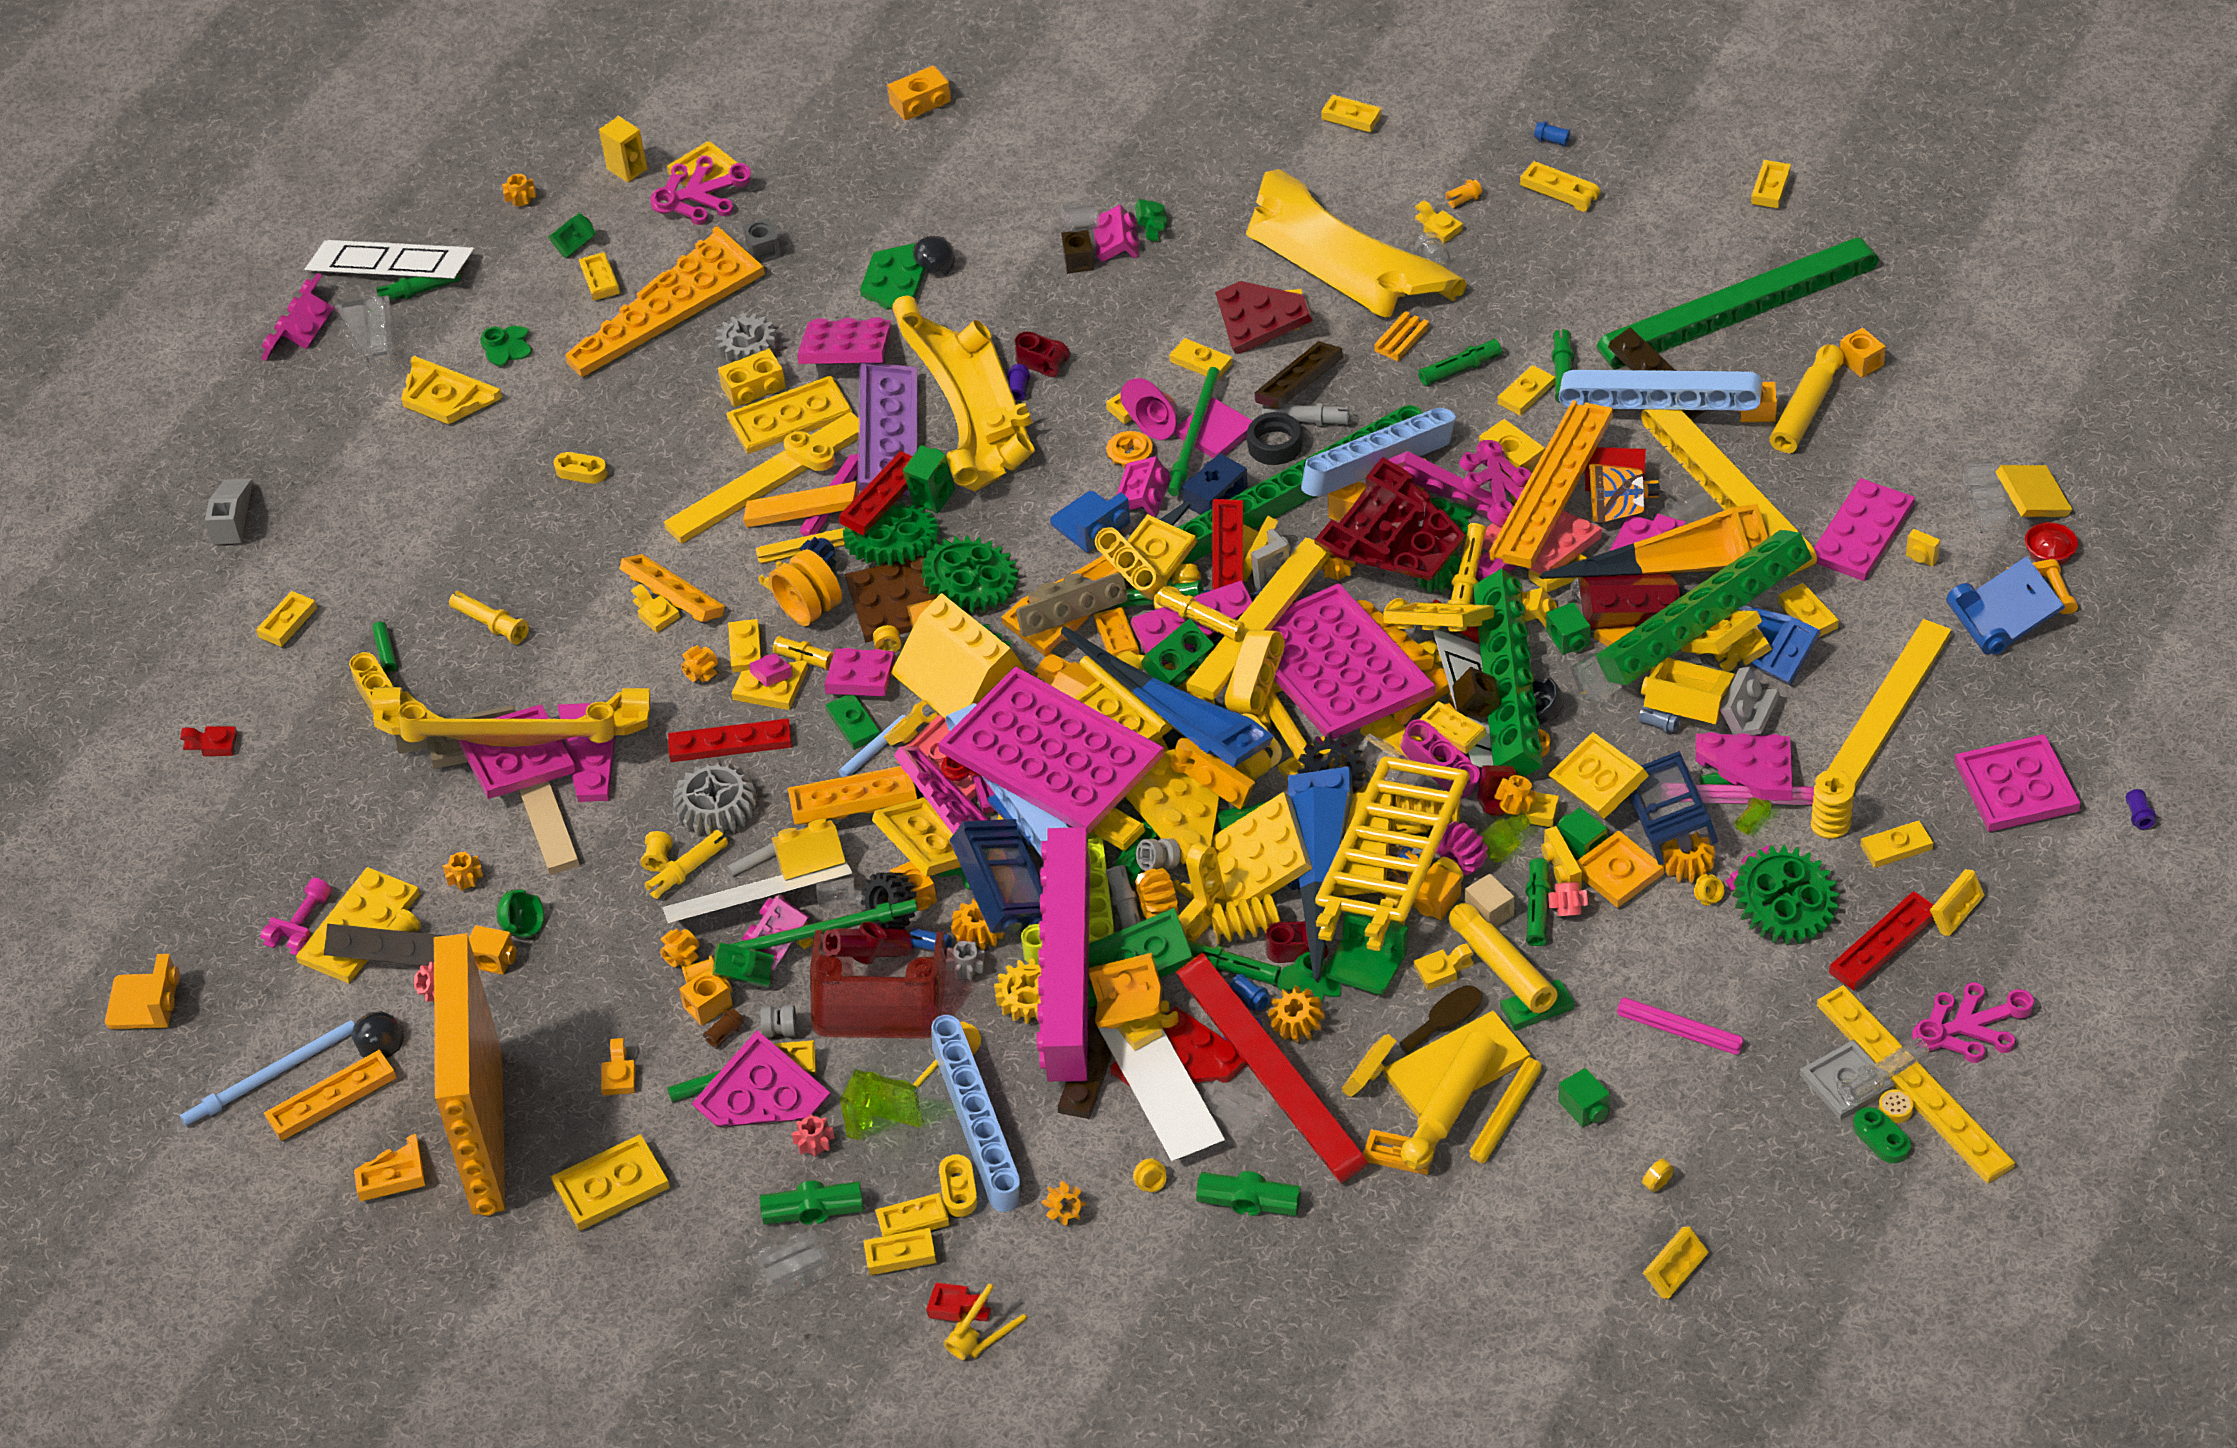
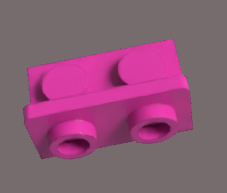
[1116,456,1170,517]
[742,894,810,971]

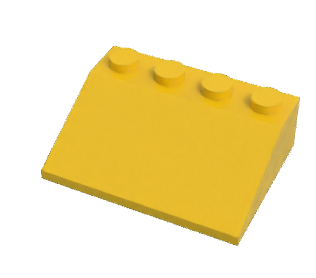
[891,593,1026,720]

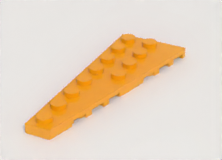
[565,226,765,377]

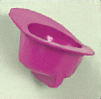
[1120,378,1178,441]

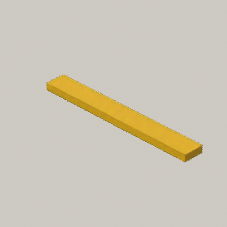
[664,411,859,544]
[1186,537,1332,700]
[1827,619,1952,788]
[1817,985,2015,1184]

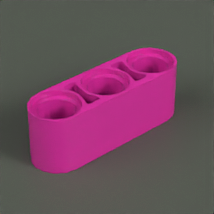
[1400,719,1480,798]

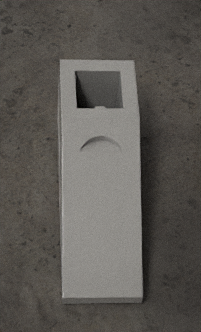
[205,478,253,544]

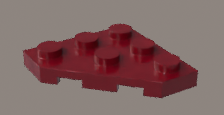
[1215,281,1313,355]

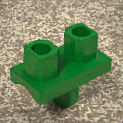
[712,942,774,988]

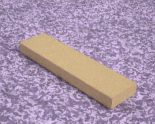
[519,781,579,875]

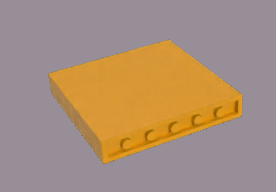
[434,933,505,1216]

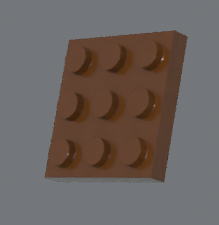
[845,554,938,643]

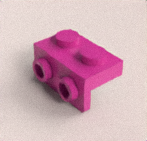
[1093,204,1140,261]

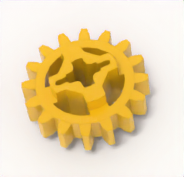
[994,958,1041,1024]

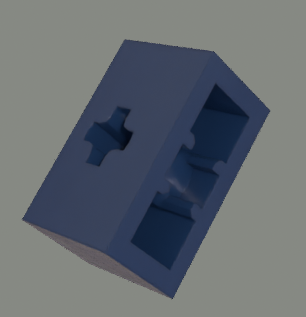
[1182,453,1248,515]

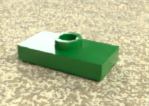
[825,695,880,750]

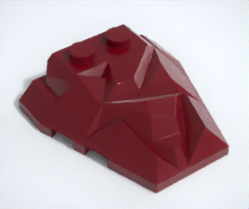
[1314,457,1465,581]

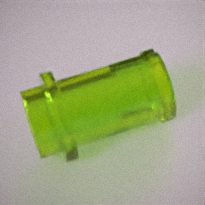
[1734,797,1772,835]

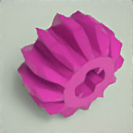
[1436,821,1488,876]

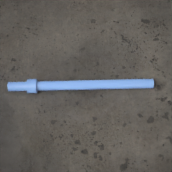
[179,1020,354,1126]

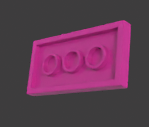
[1814,478,1915,581]

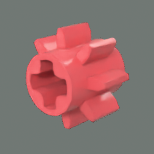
[1548,882,1588,916]
[414,962,434,1002]
[792,1115,835,1157]

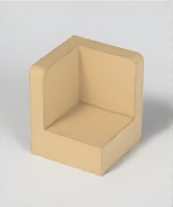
[1465,874,1514,927]

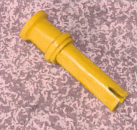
[1447,523,1487,604]
[449,591,529,645]

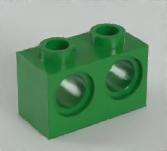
[903,445,956,514]
[1141,618,1214,688]

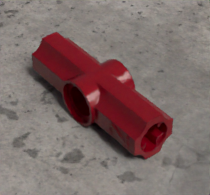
[822,921,912,965]

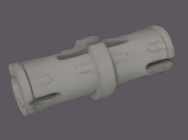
[1105,865,1141,929]

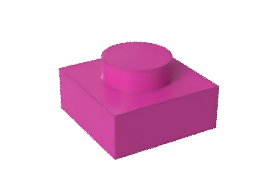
[750,653,792,687]

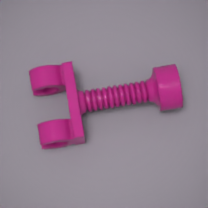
[260,878,332,955]

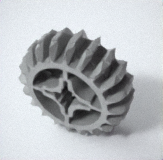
[673,761,757,837]

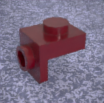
[1477,765,1516,816]

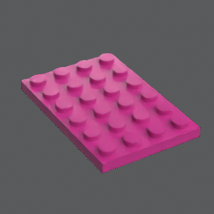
[1270,583,1435,739]
[938,666,1164,835]

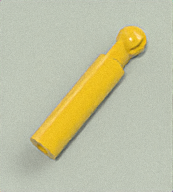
[1769,344,1844,454]
[1449,903,1557,1013]
[1401,1031,1497,1170]

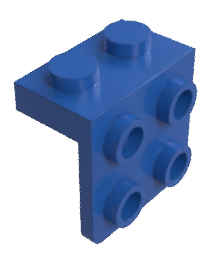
[1050,491,1131,553]

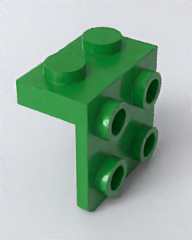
[1325,912,1409,994]

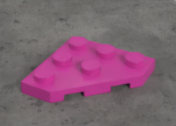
[1695,732,1792,801]
[692,1030,831,1127]

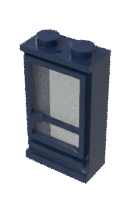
[1629,751,1719,865]
[949,819,1043,934]

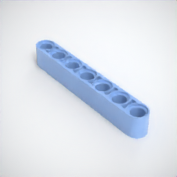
[1558,370,1763,411]
[1301,408,1456,496]
[945,703,1068,857]
[932,1015,1020,1212]

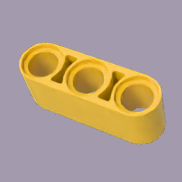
[1095,527,1167,600]
[1225,629,1285,714]
[349,652,393,715]

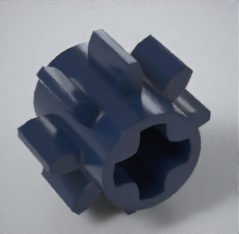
[800,537,836,569]

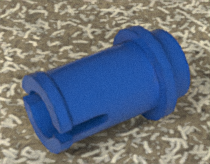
[1534,121,1571,147]
[910,927,952,956]
[1229,974,1270,1011]

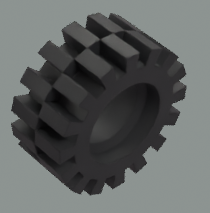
[861,872,917,929]

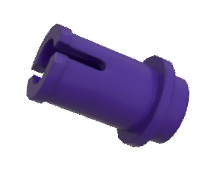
[1008,364,1030,400]
[2125,789,2157,830]

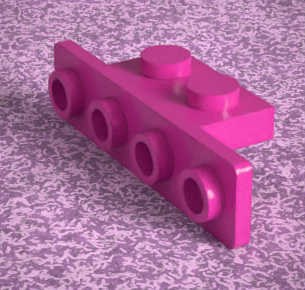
[261,273,334,361]

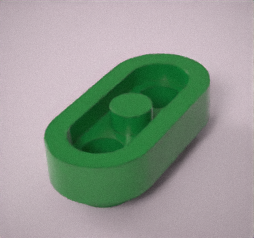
[1853,1107,1910,1164]

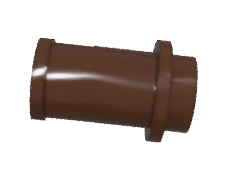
[703,1008,744,1049]

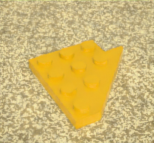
[1125,749,1219,864]

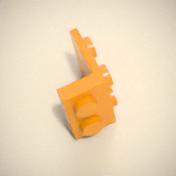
[105,953,180,1029]
[1089,953,1163,1029]

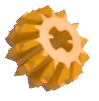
[1662,831,1715,885]
[1135,868,1178,919]
[951,898,1004,950]
[1268,985,1325,1043]

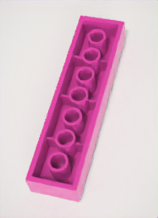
[1037,827,1090,1082]

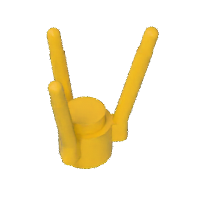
[943,1284,1027,1360]

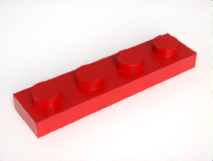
[839,451,913,535]
[1212,499,1243,590]
[668,718,792,763]
[1829,891,1934,991]

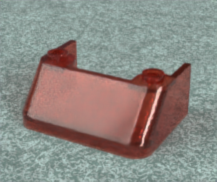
[810,930,947,1039]

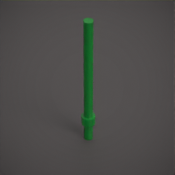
[1168,367,1220,496]
[729,899,918,951]

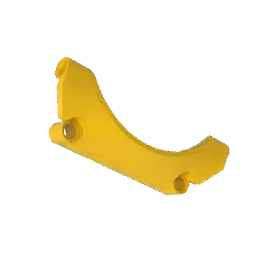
[1246,169,1466,317]
[892,296,1035,492]
[372,687,650,747]

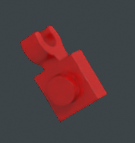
[180,726,237,757]
[926,1283,992,1322]

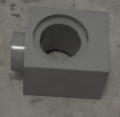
[743,218,781,263]

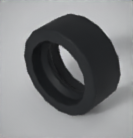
[1247,412,1302,465]

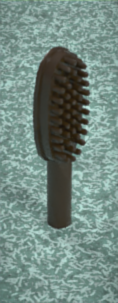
[1399,985,1482,1053]

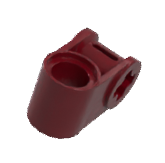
[1015,331,1071,377]
[1266,921,1328,963]

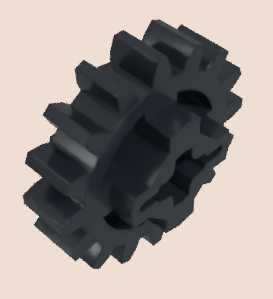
[1297,733,1366,792]

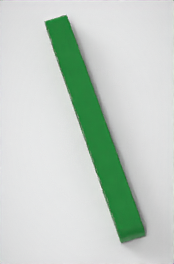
[1597,237,1879,370]
[1177,405,1422,564]

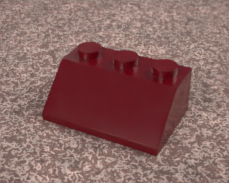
[1578,573,1680,629]

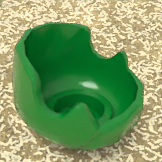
[496,889,544,937]

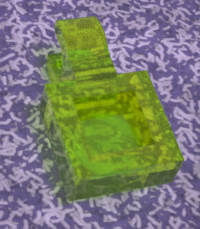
[1479,813,1531,863]

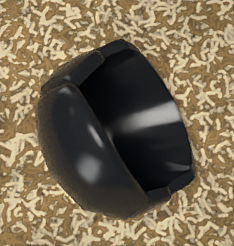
[913,236,955,275]
[1532,677,1564,724]
[352,1011,404,1058]

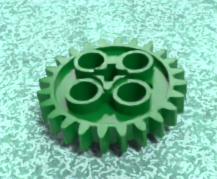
[843,502,939,566]
[921,535,1018,613]
[1732,845,1839,945]

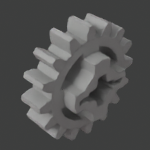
[715,313,777,362]

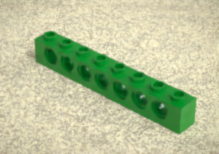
[1595,530,1813,685]
[1473,568,1543,777]

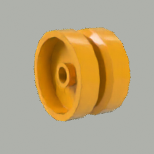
[768,549,843,627]

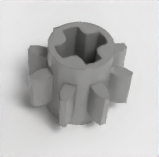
[946,941,985,981]

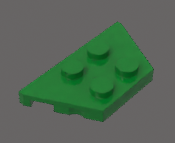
[860,242,926,310]

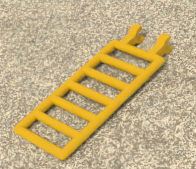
[1315,756,1470,951]

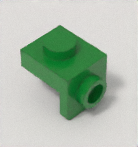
[547,212,597,258]

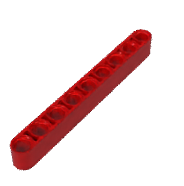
[1176,953,1369,1184]

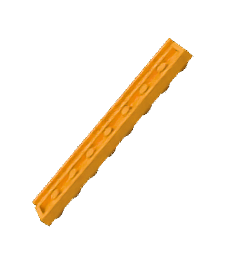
[1489,400,1613,568]

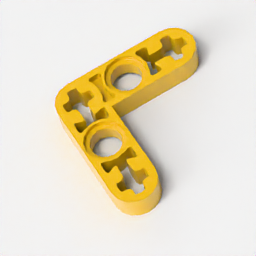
[1179,842,1226,942]

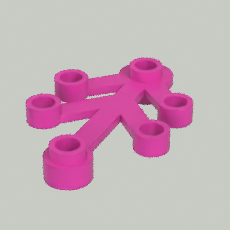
[650,156,751,225]
[1459,440,1532,527]
[1912,982,2034,1063]

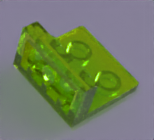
[840,1069,922,1141]

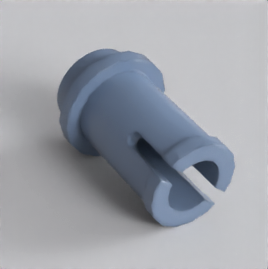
[1639,705,1681,734]

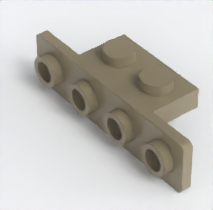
[1016,572,1128,637]
[395,706,516,769]

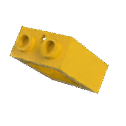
[1641,658,1735,724]

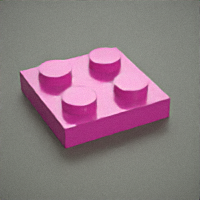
[825,648,895,696]

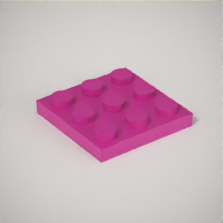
[797,317,892,364]
[457,704,575,799]
[1954,734,2080,832]

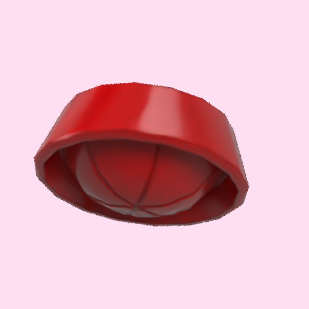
[2025,522,2078,565]

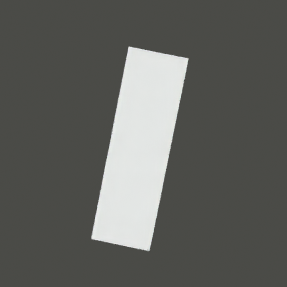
[1099,1027,1225,1161]

